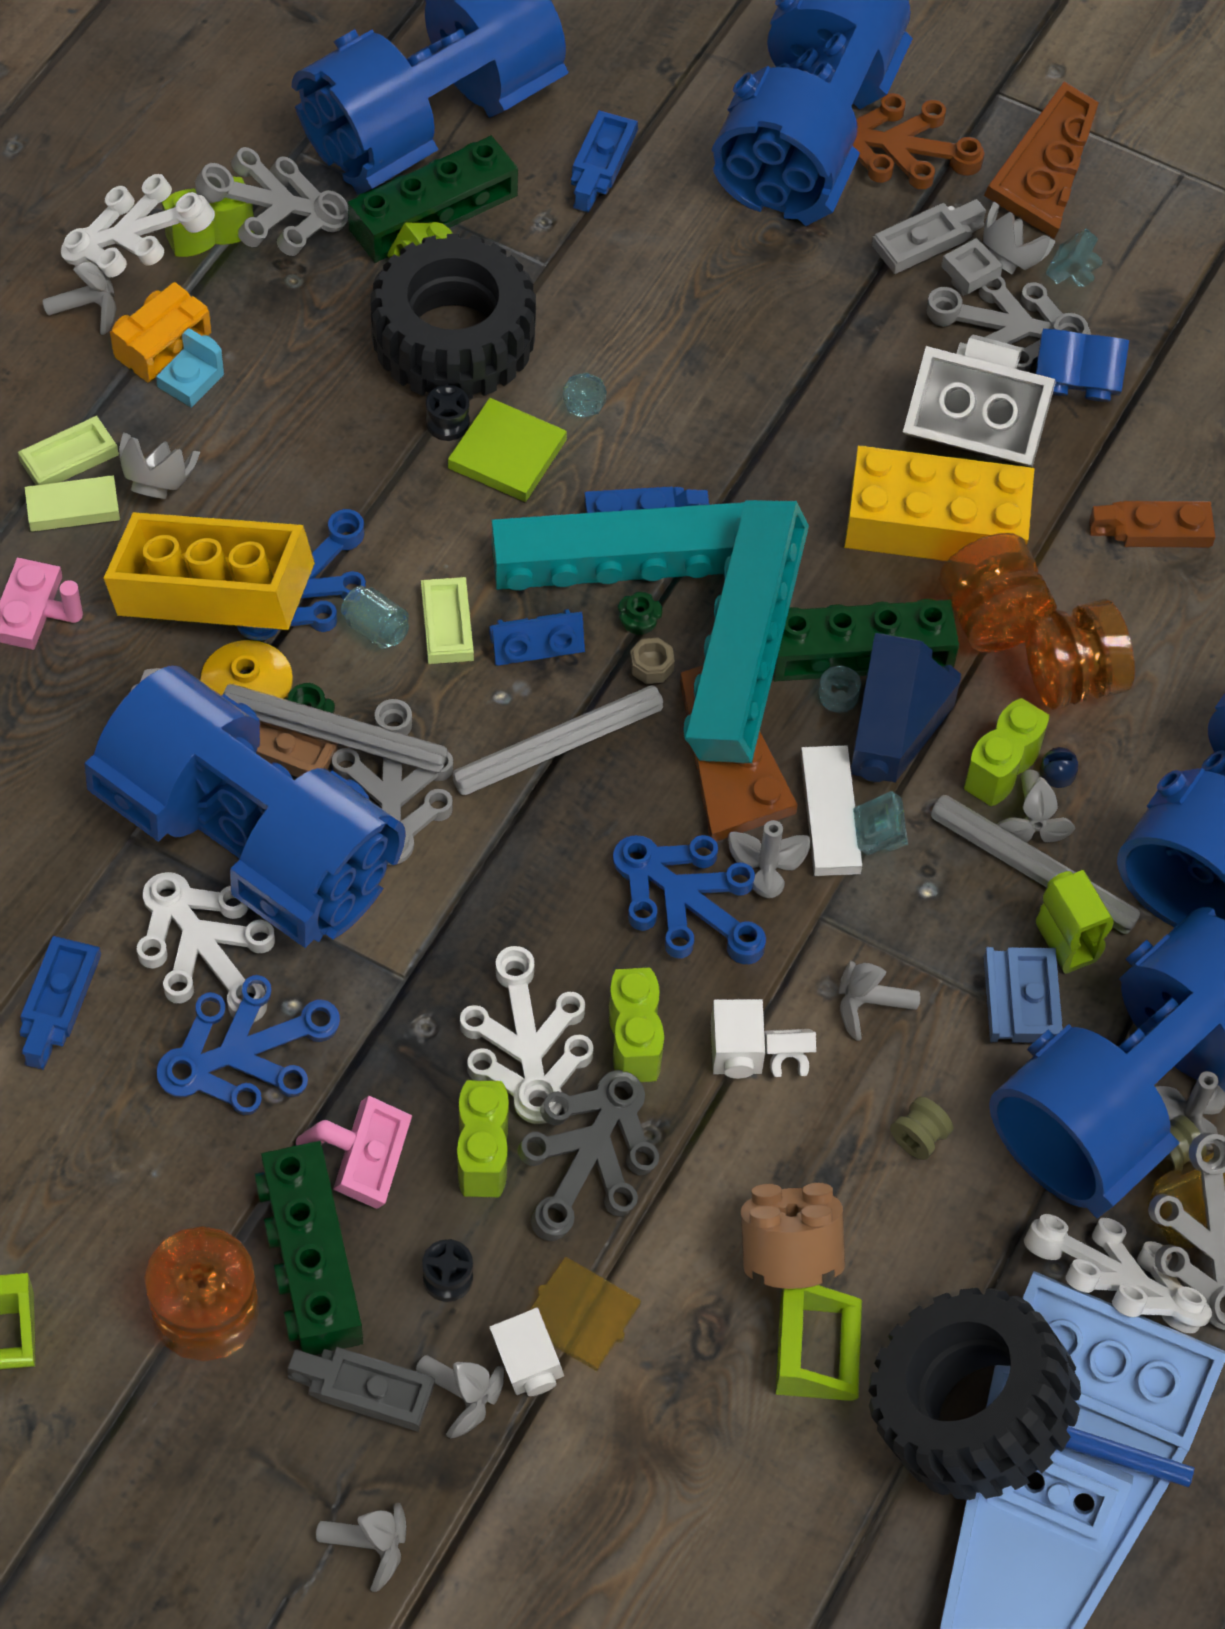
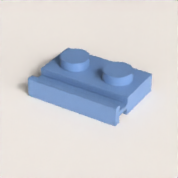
[984,947,1063,1042]

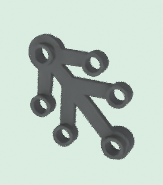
[518,1070,659,1241]

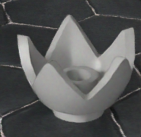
[983,201,1056,274]
[119,433,200,499]

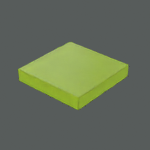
[448,398,567,502]

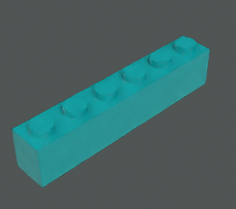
[684,500,809,763]
[492,502,745,590]

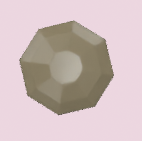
[630,638,675,684]

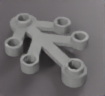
[195,147,348,256]
[926,276,1091,372]
[332,699,453,865]
[1148,1133,1225,1330]

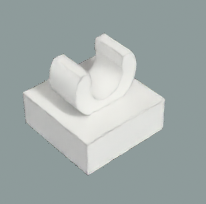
[764,1029,816,1077]

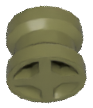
[890,1097,954,1160]
[1156,1115,1207,1177]

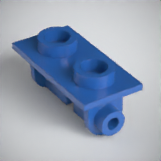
[489,609,585,666]

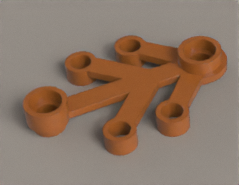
[853,93,984,189]

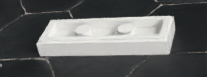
[800,745,862,876]

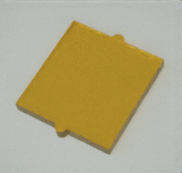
[530,1257,641,1371]

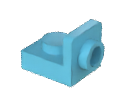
[156,328,224,408]

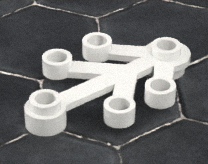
[61,174,215,277]
[137,872,275,1022]
[460,946,594,1124]
[1024,1214,1212,1333]

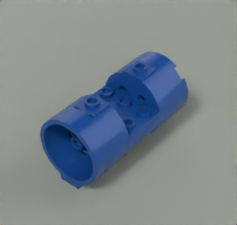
[292,0,569,195]
[711,0,913,226]
[84,666,406,948]
[1117,693,1225,928]
[989,908,1225,1219]

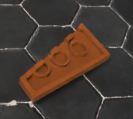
[984,81,1099,239]
[680,665,798,842]

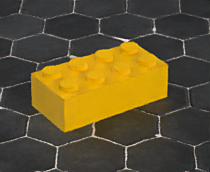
[844,445,1034,571]
[104,512,315,630]

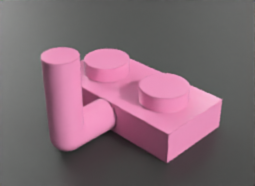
[0,557,83,650]
[296,1096,412,1209]

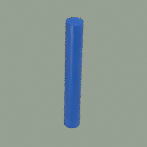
[1065,1426,1195,1488]

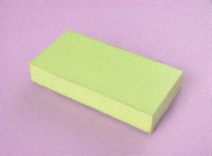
[18,416,119,485]
[25,475,120,532]
[421,577,474,664]

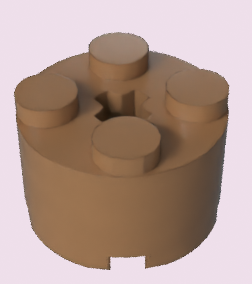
[741,1183,845,1289]

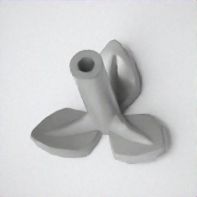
[43,262,117,335]
[996,770,1075,843]
[728,820,810,898]
[838,961,920,1041]
[1155,1071,1225,1150]
[416,1355,504,1439]
[316,1503,406,1592]

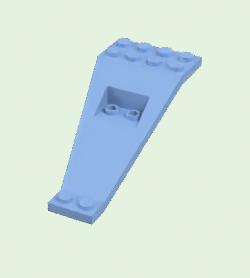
[940,1271,1225,1629]

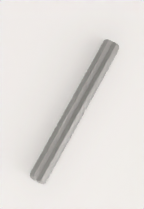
[223,684,447,773]
[453,686,663,795]
[931,795,1140,934]

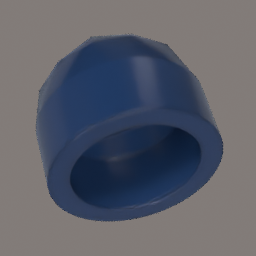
[1039,747,1078,788]

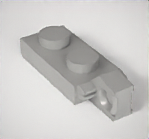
[872,199,986,274]

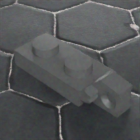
[287,1347,435,1432]

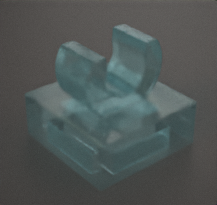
[1046,228,1103,287]
[853,791,908,855]

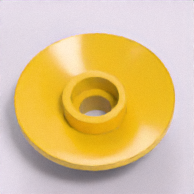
[200,640,293,699]

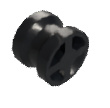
[426,385,470,441]
[422,1239,473,1302]

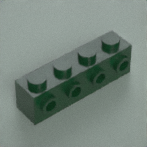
[348,135,518,263]
[773,599,959,682]
[254,1141,363,1355]

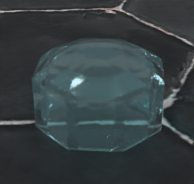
[563,373,607,417]

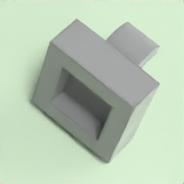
[941,238,1003,296]

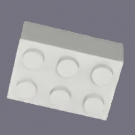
[903,346,1056,468]

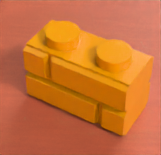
[110,282,212,383]

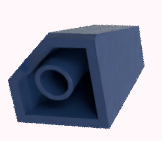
[851,633,961,783]

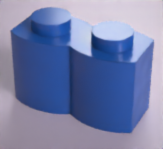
[1035,328,1129,402]

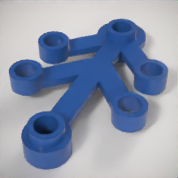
[237,509,366,640]
[613,835,766,964]
[157,975,340,1115]

